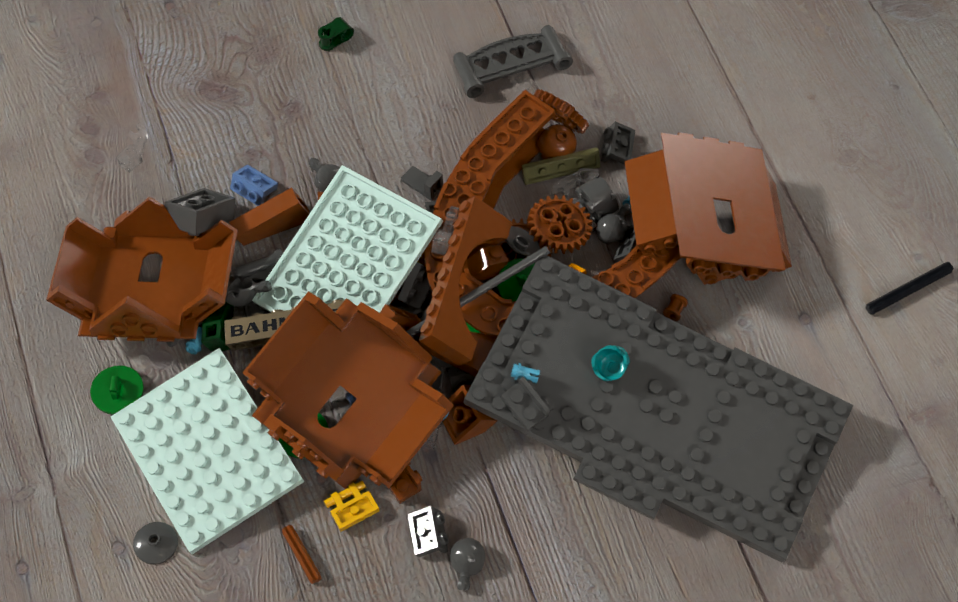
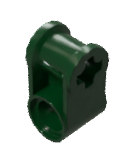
[318,17,354,51]

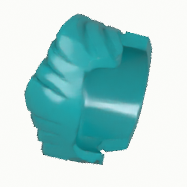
[591,345,630,381]

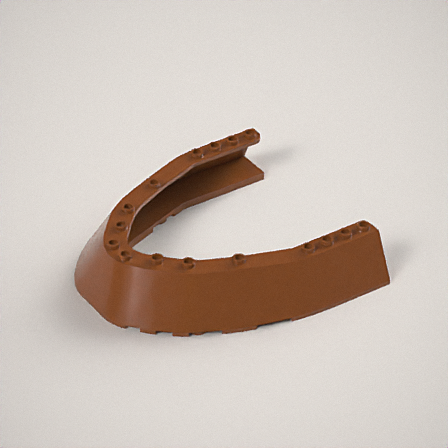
[425,90,682,337]

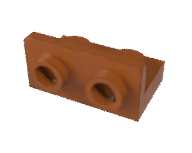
[389,462,423,504]

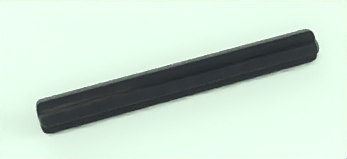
[866,262,954,315]

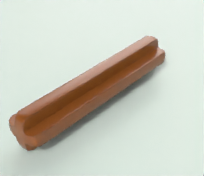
[282,525,321,584]

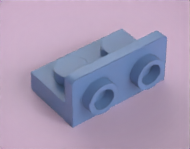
[230,165,278,206]

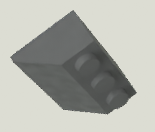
[165,188,235,236]

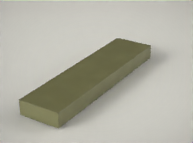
[521,147,601,185]

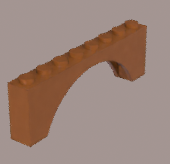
[419,196,512,366]

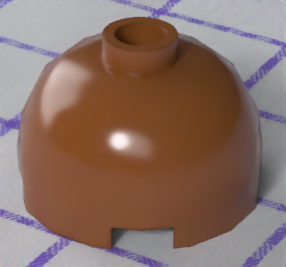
[537,124,577,160]

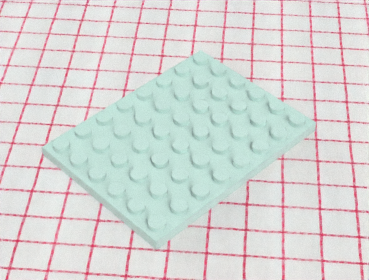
[252,165,443,313]
[110,348,304,555]

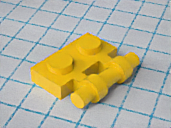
[324,480,380,532]

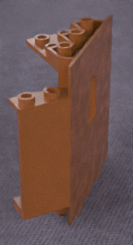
[625,132,792,285]
[46,196,238,342]
[242,291,454,489]

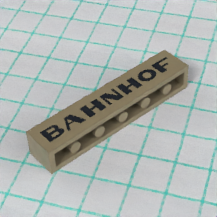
[224,300,344,350]

